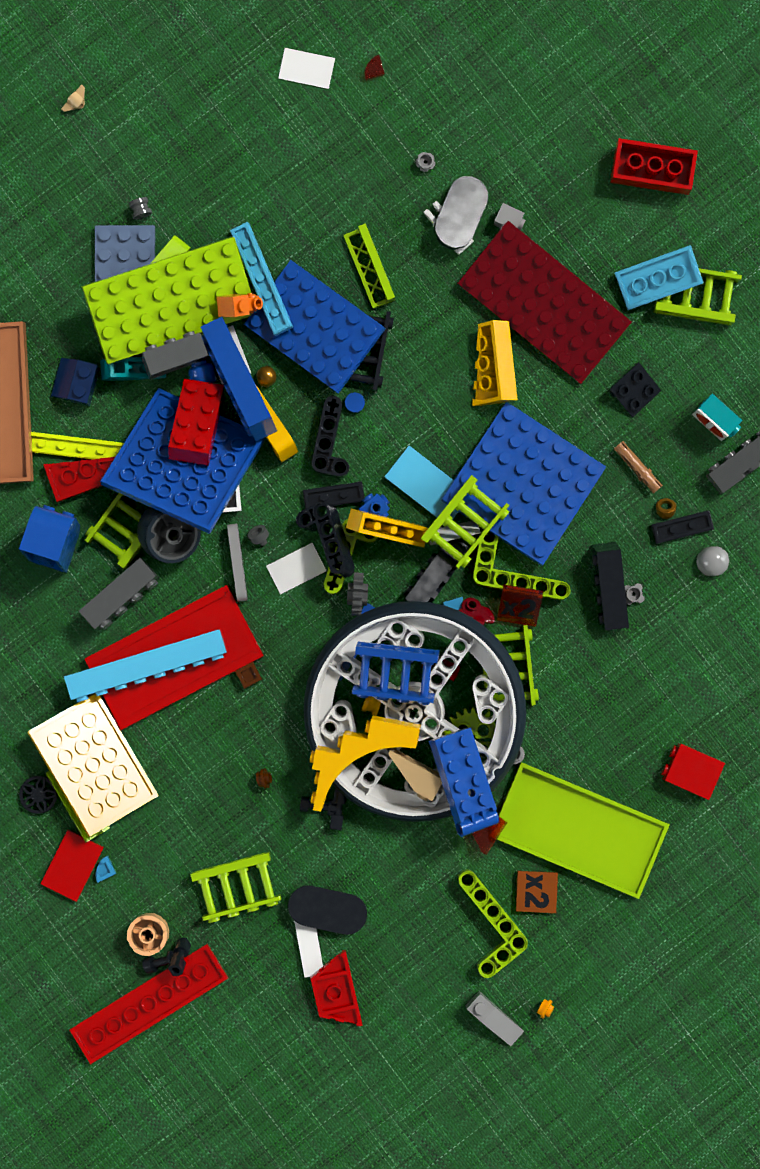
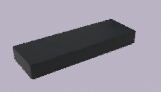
[303,482,364,509]
[651,510,714,544]

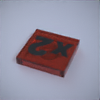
[497,584,543,627]

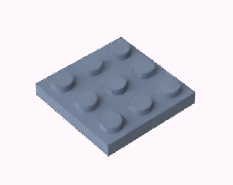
[95,225,155,282]

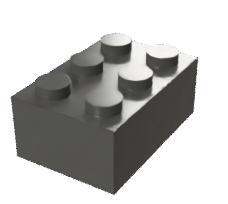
[141,331,208,380]

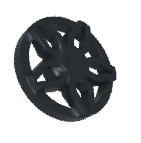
[19,776,58,814]

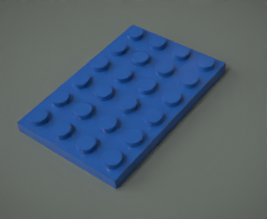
[244,260,386,394]

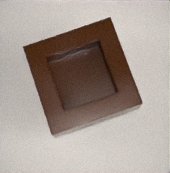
[235,662,262,689]

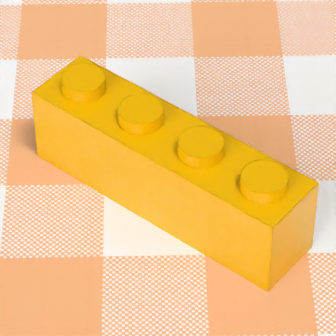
[346,508,428,547]

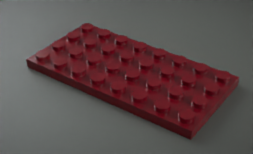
[458,221,632,384]

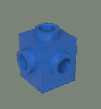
[358,493,390,517]

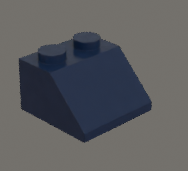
[51,358,100,406]

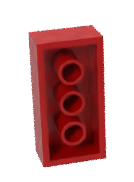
[610,138,698,195]
[168,379,224,466]

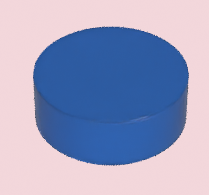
[345,392,365,413]

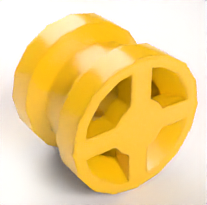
[361,696,381,716]

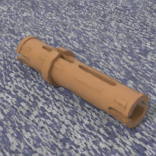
[614,441,663,494]

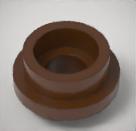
[256,768,272,789]

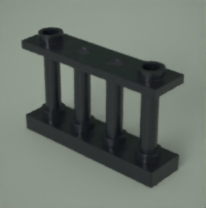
[349,311,394,393]

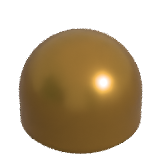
[256,366,277,387]
[656,498,676,519]

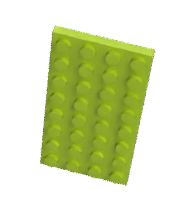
[81,236,252,364]

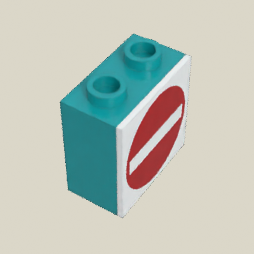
[692,393,742,441]

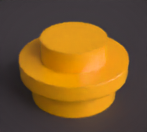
[537,999,554,1019]

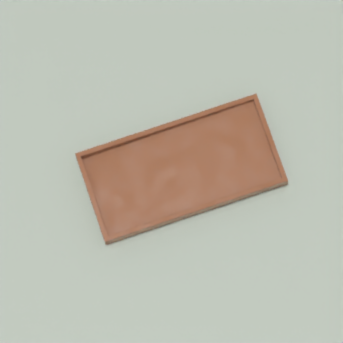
[0,321,34,484]

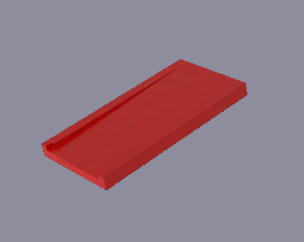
[85,585,264,730]

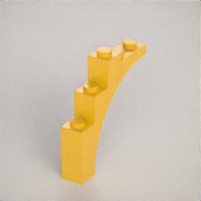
[310,715,421,812]

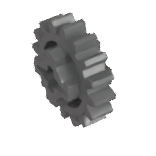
[347,572,368,616]

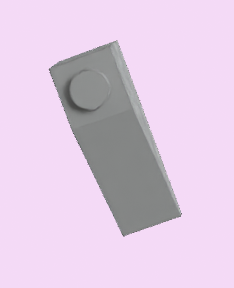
[466,991,524,1046]

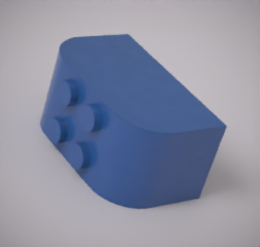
[19,505,80,573]

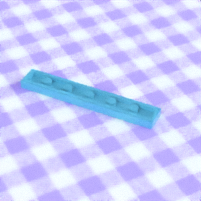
[230,222,293,336]

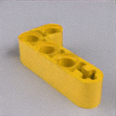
[255,384,298,463]

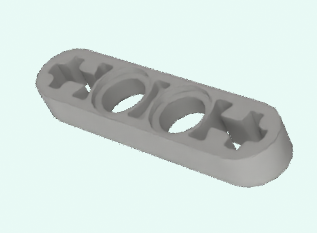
[227,523,248,602]

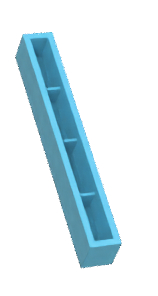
[64,629,227,702]

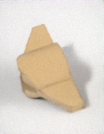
[61,85,85,112]

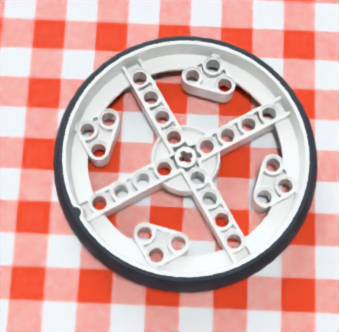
[304,601,526,822]

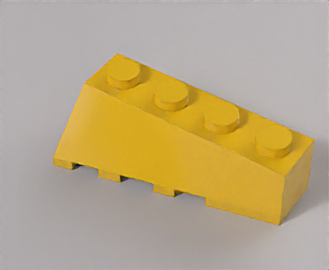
[472,320,517,406]

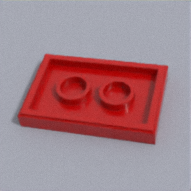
[41,829,104,902]

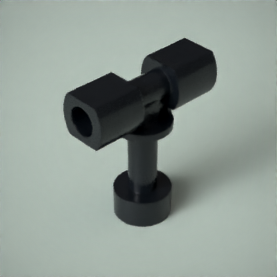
[300,788,346,830]
[143,938,191,976]

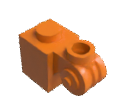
[217,293,263,317]

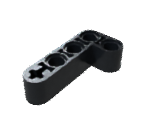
[312,396,349,478]
[296,502,355,578]

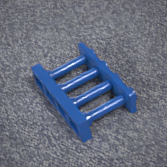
[352,641,440,705]

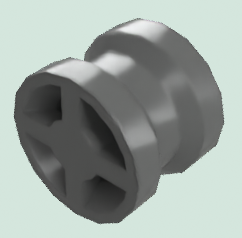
[129,197,152,220]

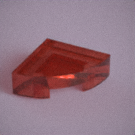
[365,55,384,80]

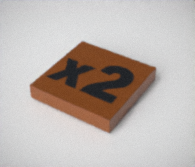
[516,870,558,913]

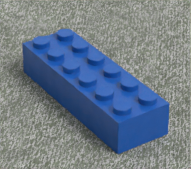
[201,317,277,441]

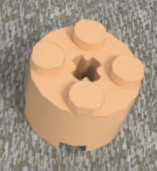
[127,913,169,956]

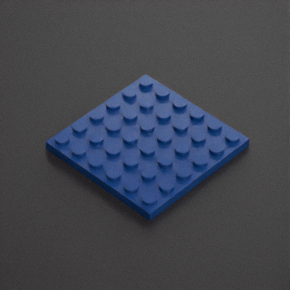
[101,388,265,534]
[441,402,606,566]

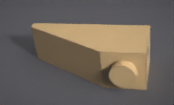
[388,748,442,801]

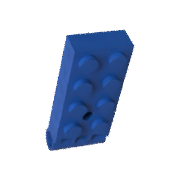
[429,727,499,837]

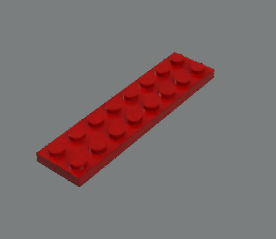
[70,943,229,1064]

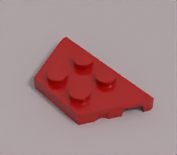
[310,950,363,1026]

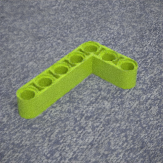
[473,530,570,600]
[458,869,528,978]

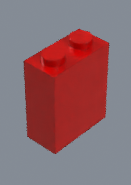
[661,743,725,800]

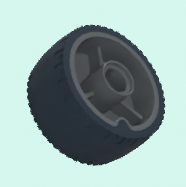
[137,507,201,563]

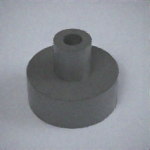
[248,525,269,546]

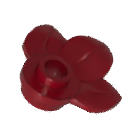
[458,598,495,625]

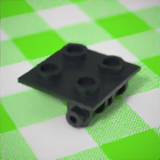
[609,362,661,418]

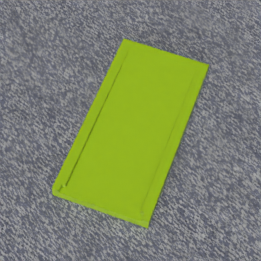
[490,762,670,899]

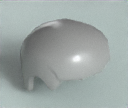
[696,546,730,576]

